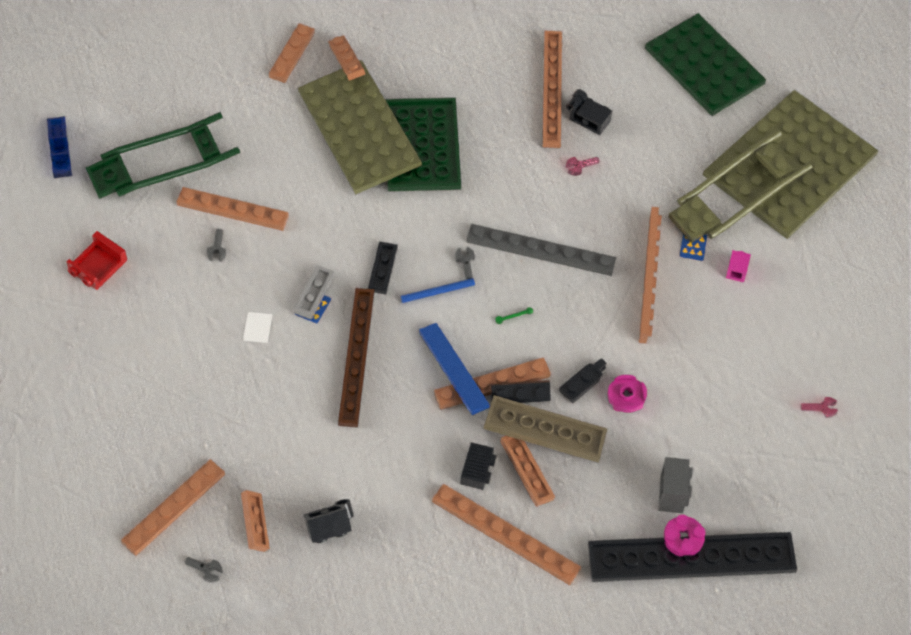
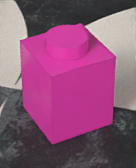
[726,250,751,283]

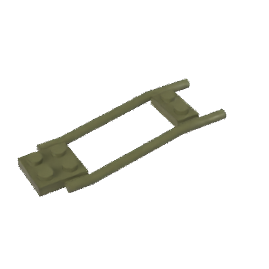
[668,130,813,243]

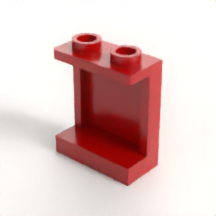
[66,231,127,290]

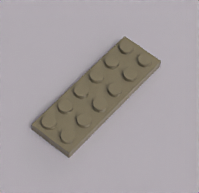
[483,395,608,463]

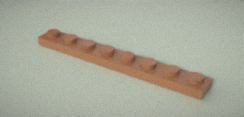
[542,30,562,148]
[639,207,662,344]
[432,484,581,586]

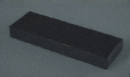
[368,241,398,295]

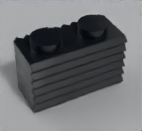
[460,442,497,490]

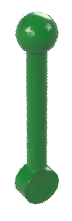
[495,307,533,324]

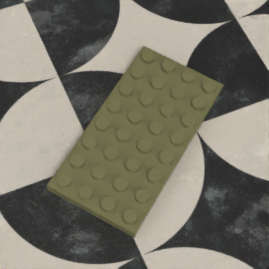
[297,60,422,195]

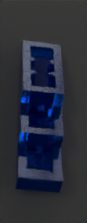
[47,116,72,179]

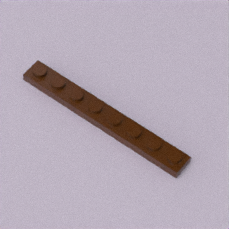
[338,288,374,428]

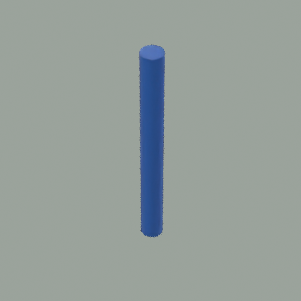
[400,278,475,303]

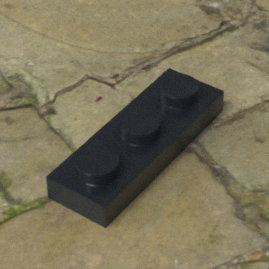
[491,380,551,403]

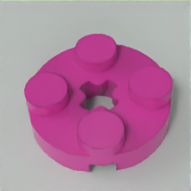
[607,375,647,413]
[663,514,705,556]

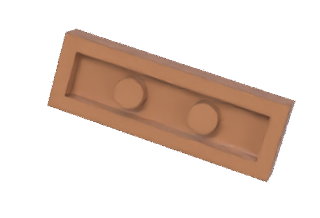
[241,490,270,552]

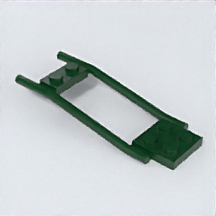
[86,112,241,199]

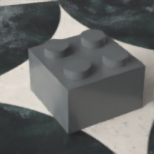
[659,457,693,513]

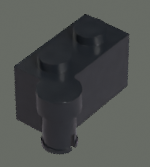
[566,89,612,136]

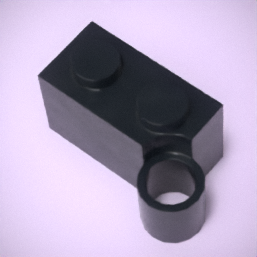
[303,499,354,543]

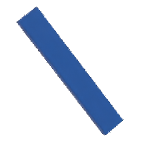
[419,323,489,415]

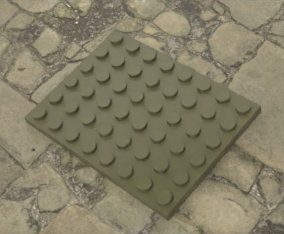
[703,89,879,239]

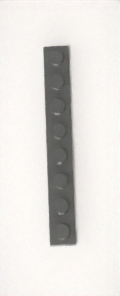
[467,224,616,276]

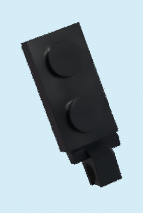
[559,358,607,403]

